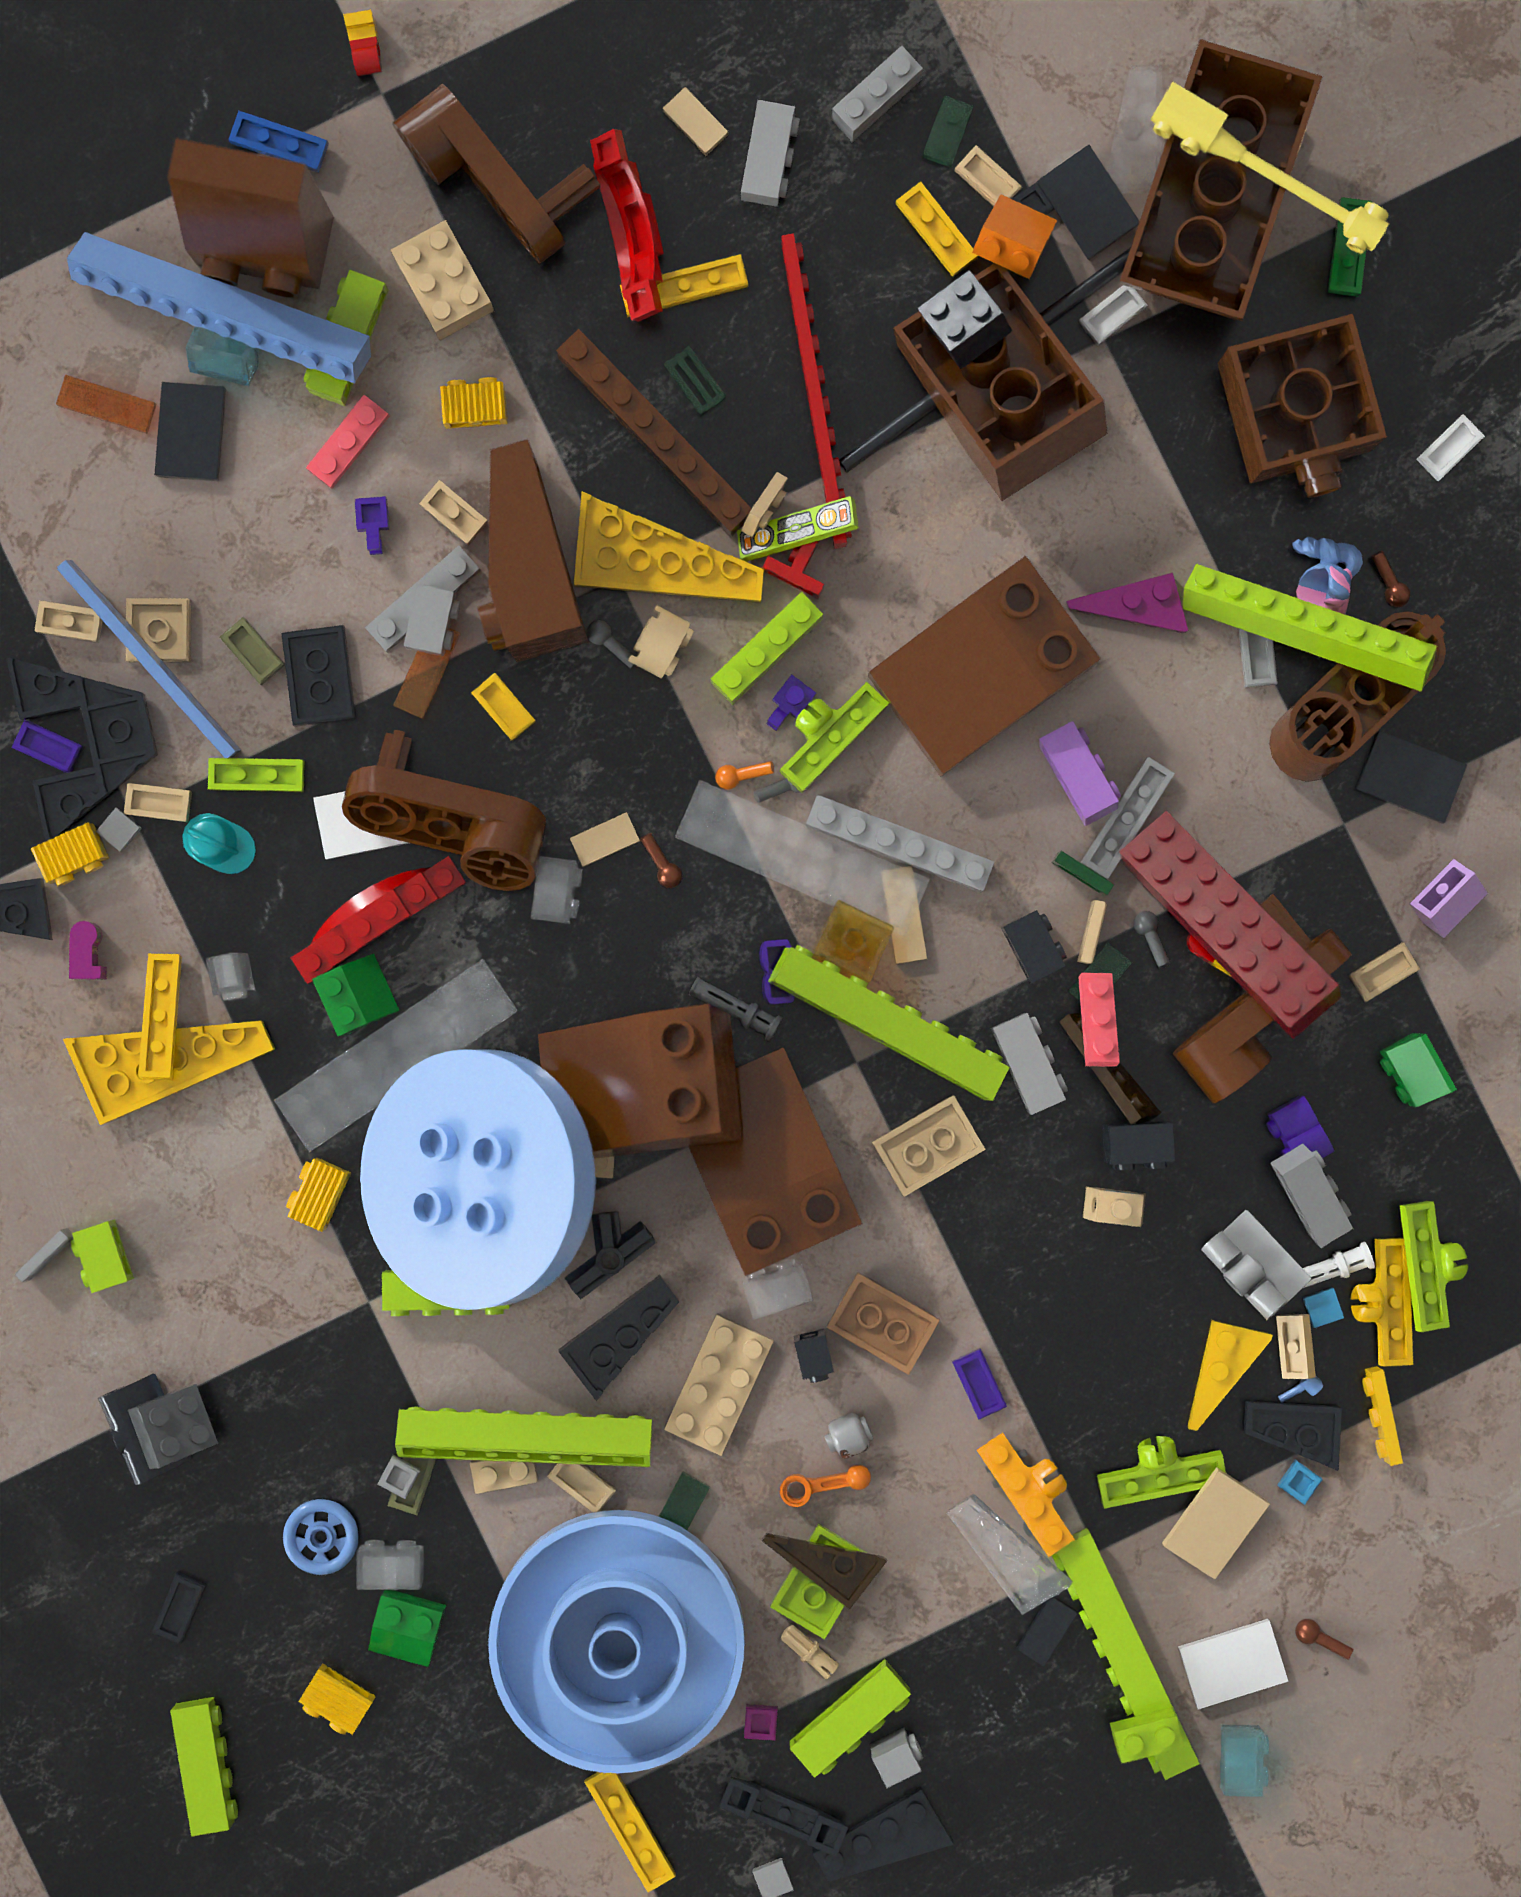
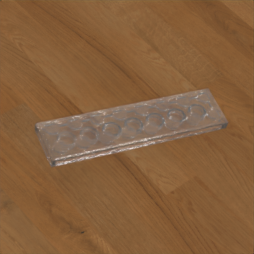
[675,780,930,937]
[274,959,518,1152]

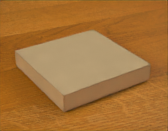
[126,598,191,662]

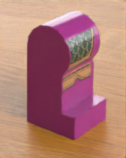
[69,921,107,980]

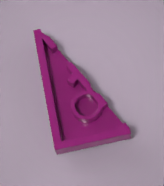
[1066,573,1189,633]

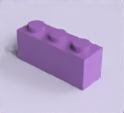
[1039,721,1121,826]

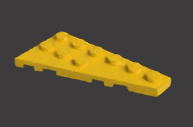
[574,491,764,602]
[63,1021,275,1125]

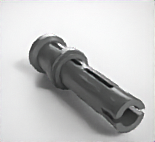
[689,977,783,1042]

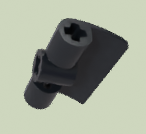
[98,1373,191,1485]

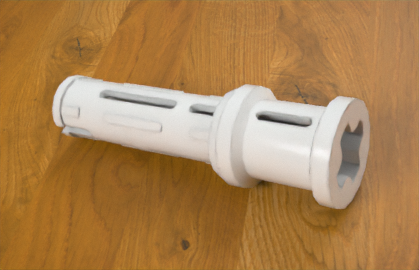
[1303,1241,1375,1288]

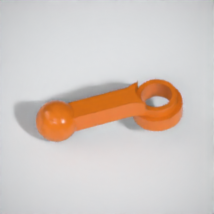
[780,1465,871,1507]

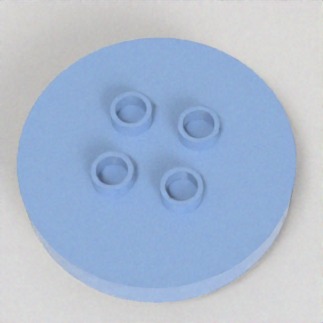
[360,1050,595,1309]
[488,1510,745,1773]

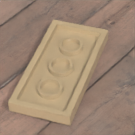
[664,1314,774,1456]

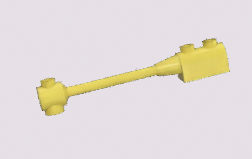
[1150,82,1389,254]

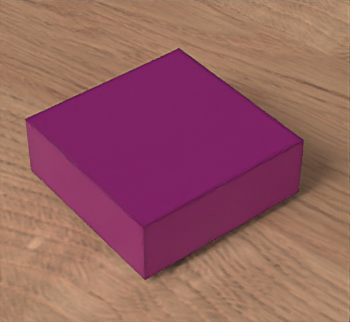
[744,1704,778,1741]

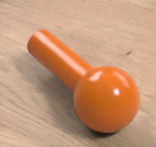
[715,761,774,790]

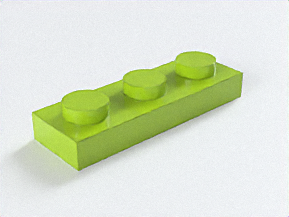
[208,758,305,792]

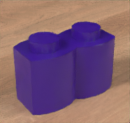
[759,939,795,1005]
[1266,1095,1335,1158]

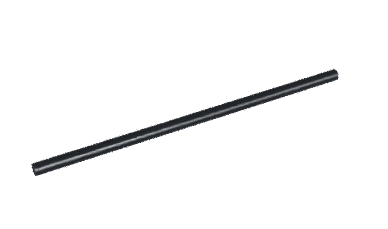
[839,247,1131,473]

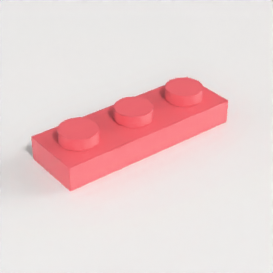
[306,395,390,489]
[1079,973,1119,1067]

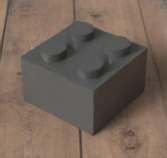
[128,1384,218,1469]

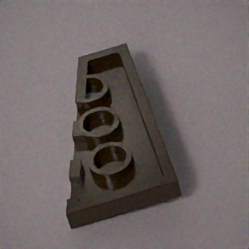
[1059,1013,1161,1125]

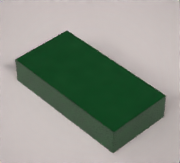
[1051,851,1114,896]

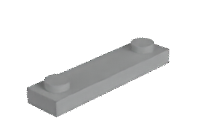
[365,545,480,652]
[1080,757,1175,880]

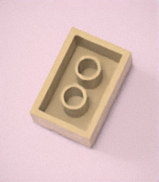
[390,220,494,341]

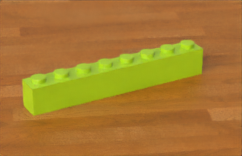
[1183,564,1437,692]
[768,945,1010,1101]
[395,1407,652,1467]
[1052,1528,1200,1780]

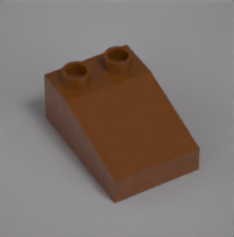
[168,139,334,299]
[893,263,1108,501]
[478,439,589,662]
[868,556,1100,777]
[538,1004,742,1159]
[689,1047,862,1276]

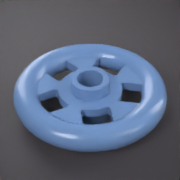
[283,1499,359,1575]

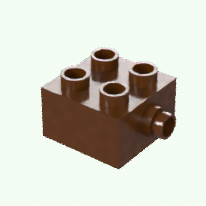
[1218,314,1387,498]

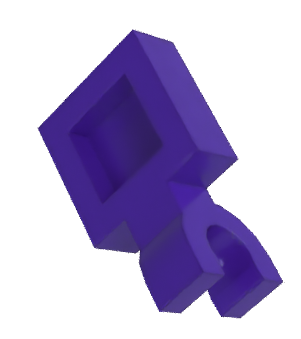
[355,496,389,555]
[766,674,816,731]

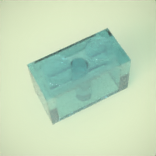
[185,327,259,386]
[1220,1724,1269,1797]

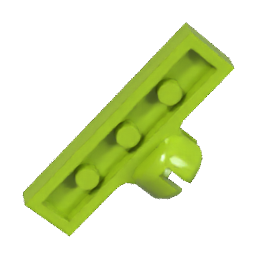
[779,682,889,793]
[1400,1201,1468,1332]
[1097,1436,1226,1508]

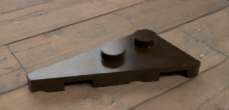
[762,1533,887,1610]

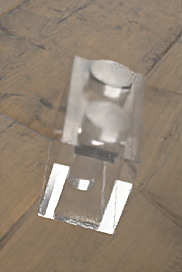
[531,856,583,924]
[206,952,255,1001]
[742,1259,814,1320]
[357,1540,424,1590]

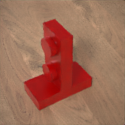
[762,540,824,599]

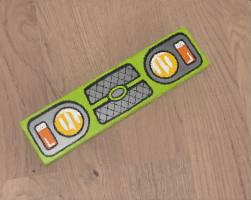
[737,496,859,562]

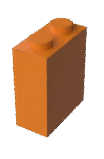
[972,194,1057,279]

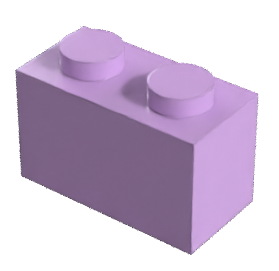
[1410,859,1488,938]

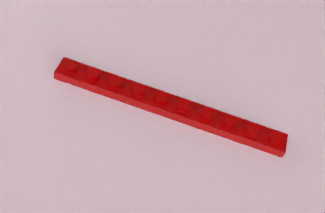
[781,233,852,549]

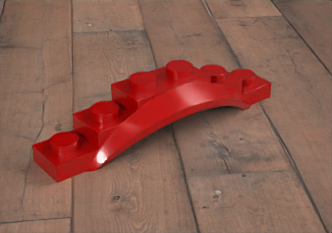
[590,129,664,322]
[291,856,467,984]

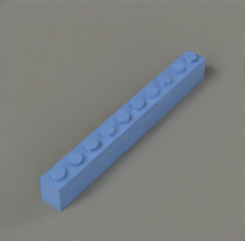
[67,232,371,384]

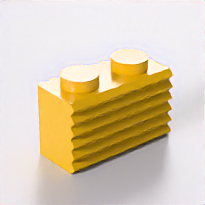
[440,377,508,429]
[31,823,109,887]
[286,1158,351,1232]
[298,1664,375,1735]

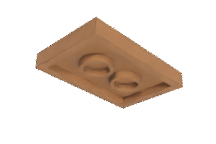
[826,1272,940,1375]

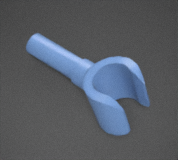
[1278,1376,1323,1403]

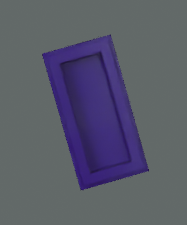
[11,719,84,773]
[952,1348,1007,1420]

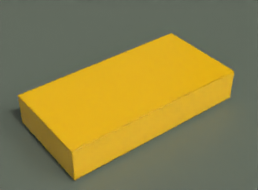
[471,673,536,741]

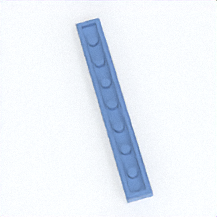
[57,560,241,759]

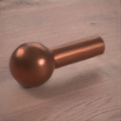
[1371,551,1410,607]
[640,833,682,888]
[1295,1619,1354,1660]

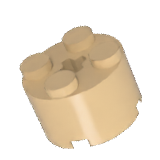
[628,605,694,678]

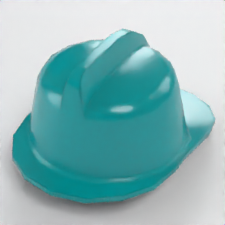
[183,813,256,874]

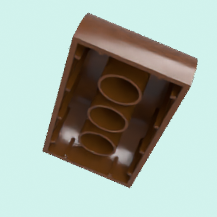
[1120,39,1323,321]

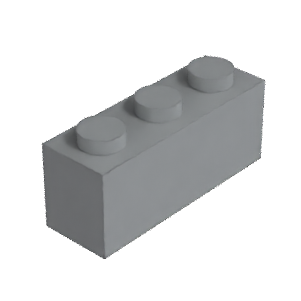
[831,46,923,142]
[741,100,800,207]
[991,1013,1068,1115]
[1271,1144,1353,1248]

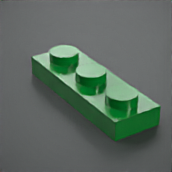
[1328,197,1372,296]

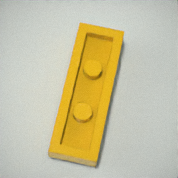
[896,182,978,277]
[1362,1366,1403,1466]

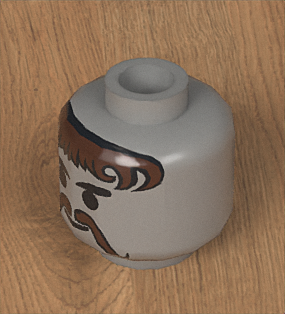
[825,1413,873,1459]

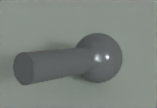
[587,620,636,668]
[753,779,808,803]
[1134,911,1170,968]

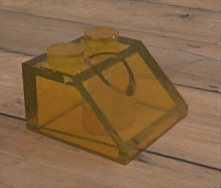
[811,900,894,984]

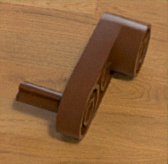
[392,84,601,264]
[1269,611,1446,782]
[341,730,546,891]
[1173,894,1352,1104]

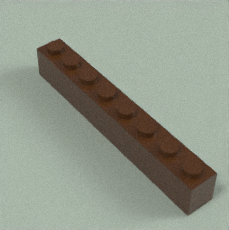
[556,329,752,537]

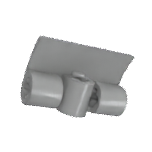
[1201,1210,1311,1320]

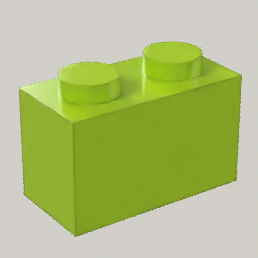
[71,1219,134,1293]
[1110,1707,1184,1763]

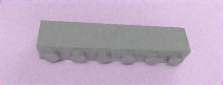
[806,795,994,893]

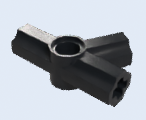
[565,1211,657,1300]

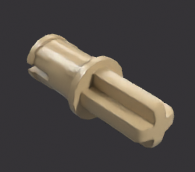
[781,1625,839,1679]

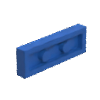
[228,110,329,173]

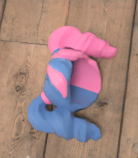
[1292,537,1363,615]

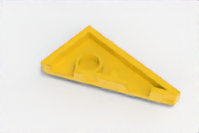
[1187,1320,1273,1431]

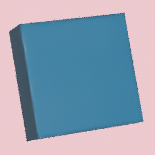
[1302,1287,1344,1328]
[1278,1459,1323,1505]

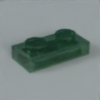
[922,95,974,168]

